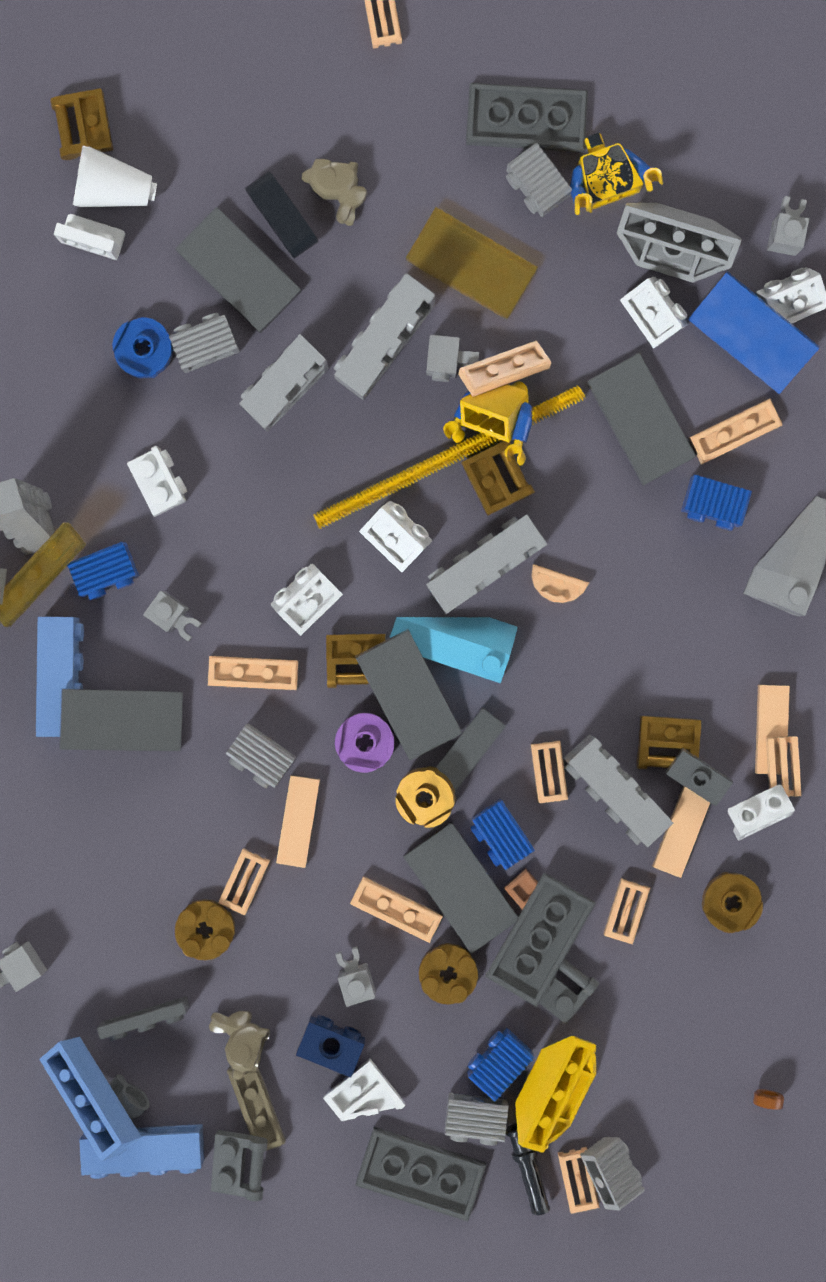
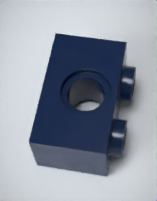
[296,1015,365,1078]

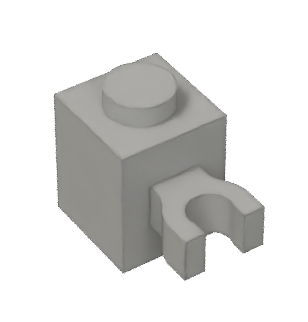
[767,196,809,256]
[426,335,479,382]
[143,590,203,642]
[0,941,47,992]
[336,946,376,1007]

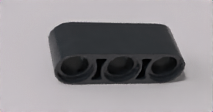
[245,171,319,259]

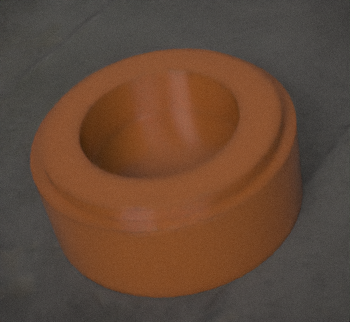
[753,1089,784,1110]

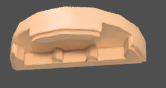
[531,564,589,603]

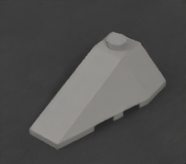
[743,496,826,616]

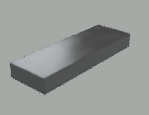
[436,708,506,791]

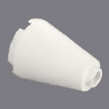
[73,146,157,207]

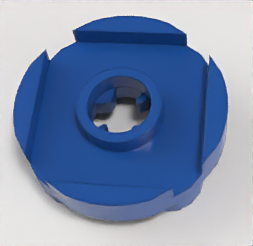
[112,317,173,378]

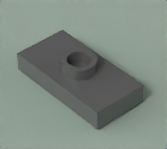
[666,748,733,806]

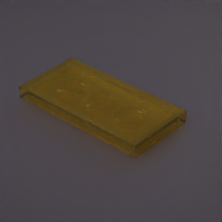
[406,207,538,320]

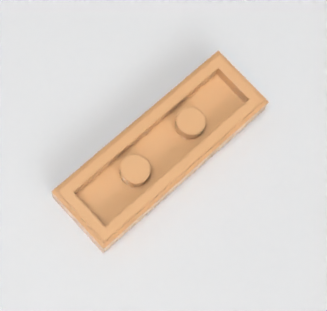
[458,340,551,397]
[689,399,783,465]
[208,656,299,690]
[755,685,790,775]
[276,775,320,868]
[652,786,710,878]
[350,876,443,943]

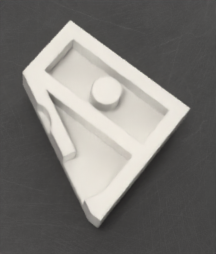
[323,1058,405,1121]

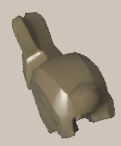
[301,159,368,226]
[209,1010,270,1080]

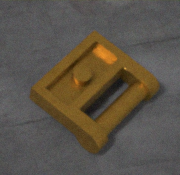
[50,88,114,160]
[461,441,535,516]
[326,634,386,688]
[637,716,701,769]

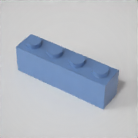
[36,617,84,737]
[39,1037,141,1162]
[79,1124,205,1179]

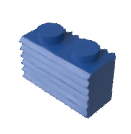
[681,475,752,531]
[67,542,139,600]
[470,798,535,870]
[467,1028,535,1102]

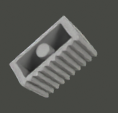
[506,143,572,217]
[169,313,240,373]
[226,723,296,789]
[445,1093,509,1146]
[580,1137,645,1211]

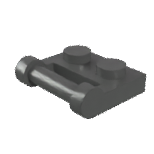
[540,959,599,1024]
[211,1130,268,1201]

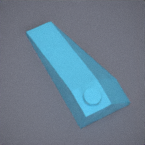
[390,617,518,683]

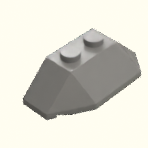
[617,202,742,283]

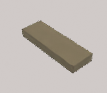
[227,1067,286,1151]

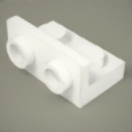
[54,214,125,260]
[756,268,826,324]
[620,277,688,348]
[127,446,187,517]
[359,501,432,572]
[271,563,343,636]
[728,784,795,841]

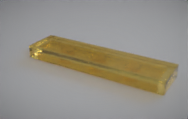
[0,522,86,627]

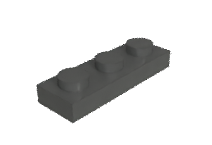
[97,996,190,1041]

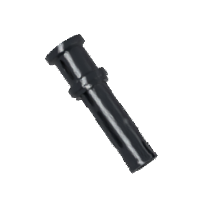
[506,1123,550,1216]

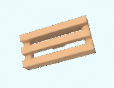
[364,0,402,49]
[766,736,801,797]
[530,740,568,803]
[218,848,270,915]
[603,878,650,945]
[558,1147,600,1214]

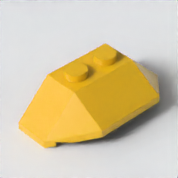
[515,1036,596,1153]

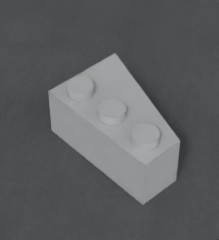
[239,334,329,432]

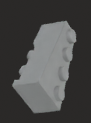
[334,273,435,401]
[0,478,59,556]
[426,515,548,614]
[563,734,674,848]

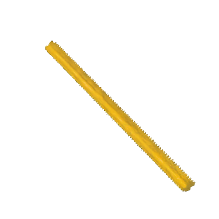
[313,385,585,529]

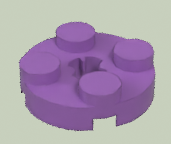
[335,713,394,773]

